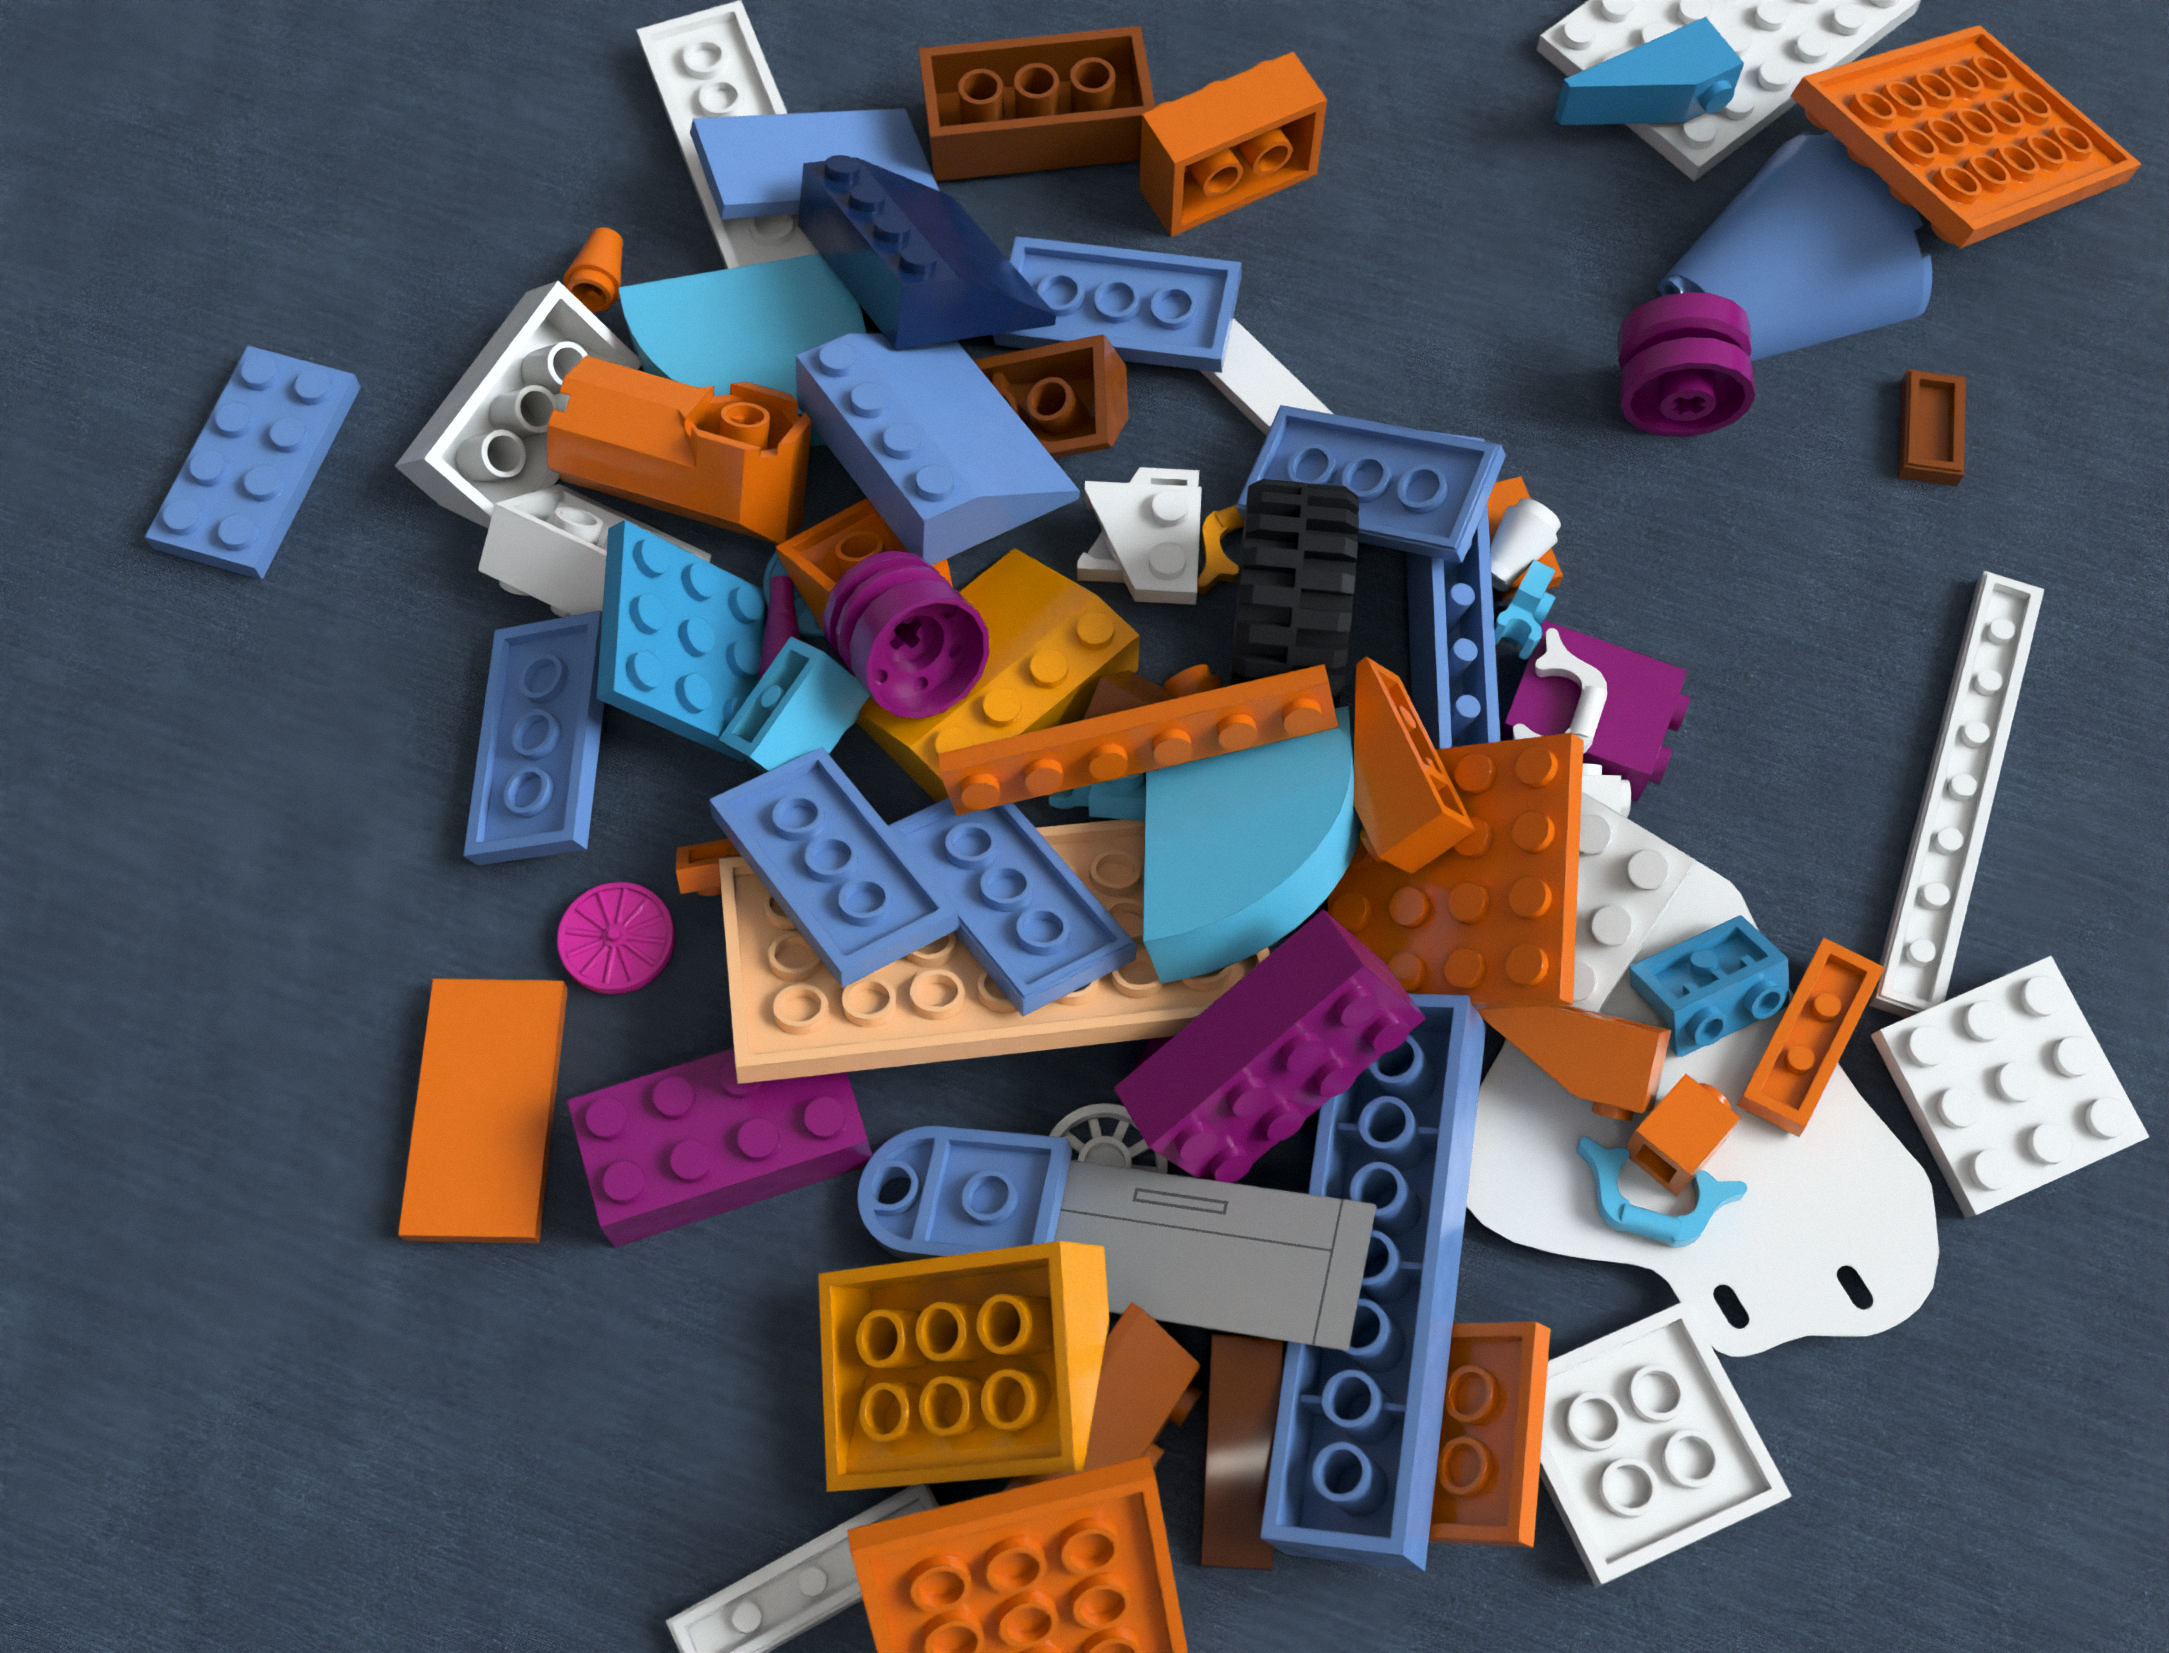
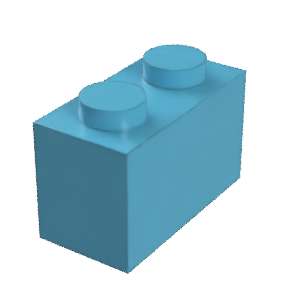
[718,636,870,774]

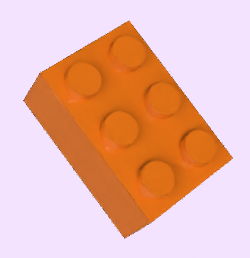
[1139,52,1327,237]

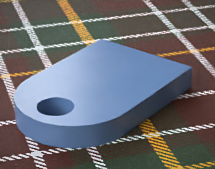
[857,1126,1073,1261]

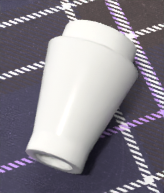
[1490,498,1561,592]

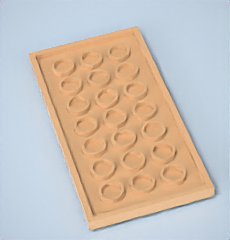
[719,819,1270,1084]

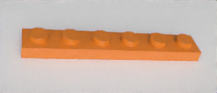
[938,664,1339,816]

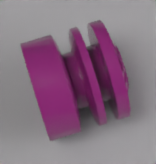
[823,550,989,719]

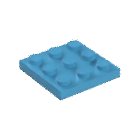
[596,520,765,762]

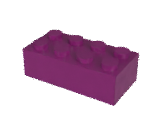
[1114,909,1426,1183]
[567,1048,873,1248]

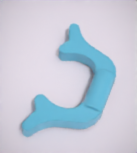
[1576,1136,1747,1247]

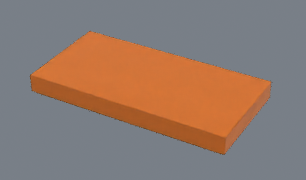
[398,978,568,1244]

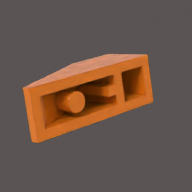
[1353,656,1476,874]
[1478,1005,1671,1121]

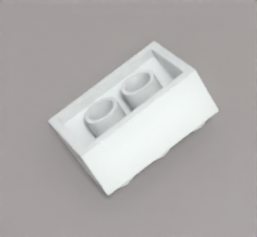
[478,484,711,617]

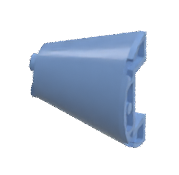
[1657,131,1932,361]

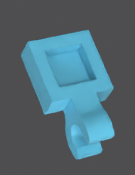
[1494,560,1556,660]
[1049,772,1146,821]

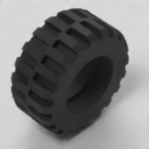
[1228,479,1359,709]

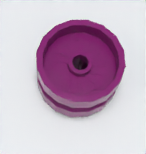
[1617,292,1755,437]

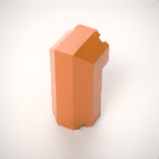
[547,355,812,545]

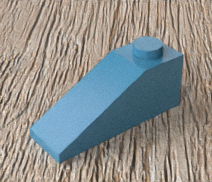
[1554,17,1744,125]

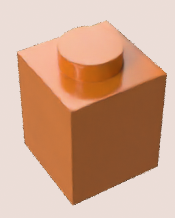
[1625,1074,1741,1197]

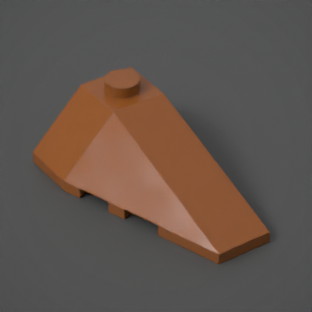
[973,334,1129,458]

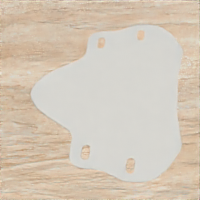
[1466,861,1939,1357]

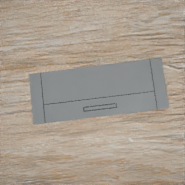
[1054,1160,1376,1351]

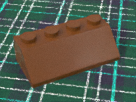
[1004,1302,1204,1491]

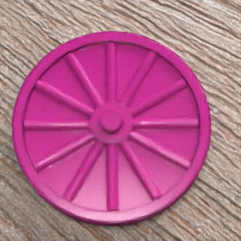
[557,882,675,995]

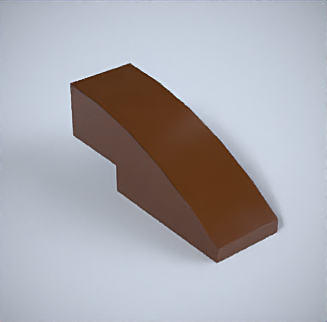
[1200,1335,1283,1571]

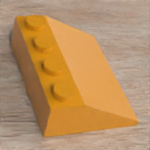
[854,548,1140,803]
[818,1241,1109,1492]

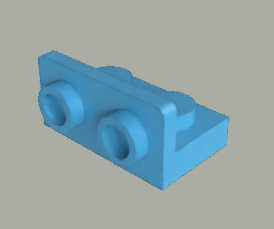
[1629,915,1789,1057]

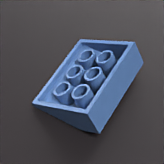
[796,333,1080,565]

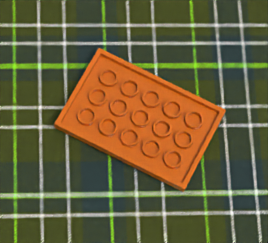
[1790,25,2142,249]

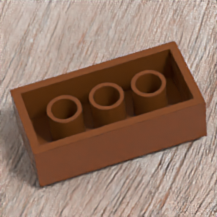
[919,26,1155,181]

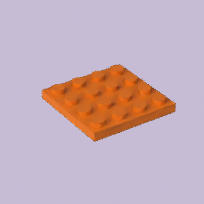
[1328,733,1584,1010]
[847,1456,1188,1653]

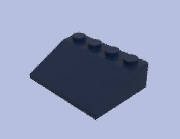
[798,155,1057,349]

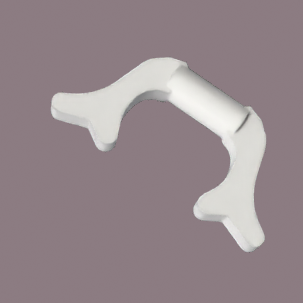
[1513,628,1607,754]

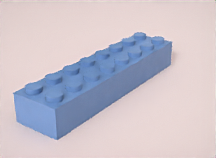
[1260,994,1487,1572]

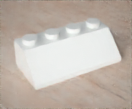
[395,281,641,529]

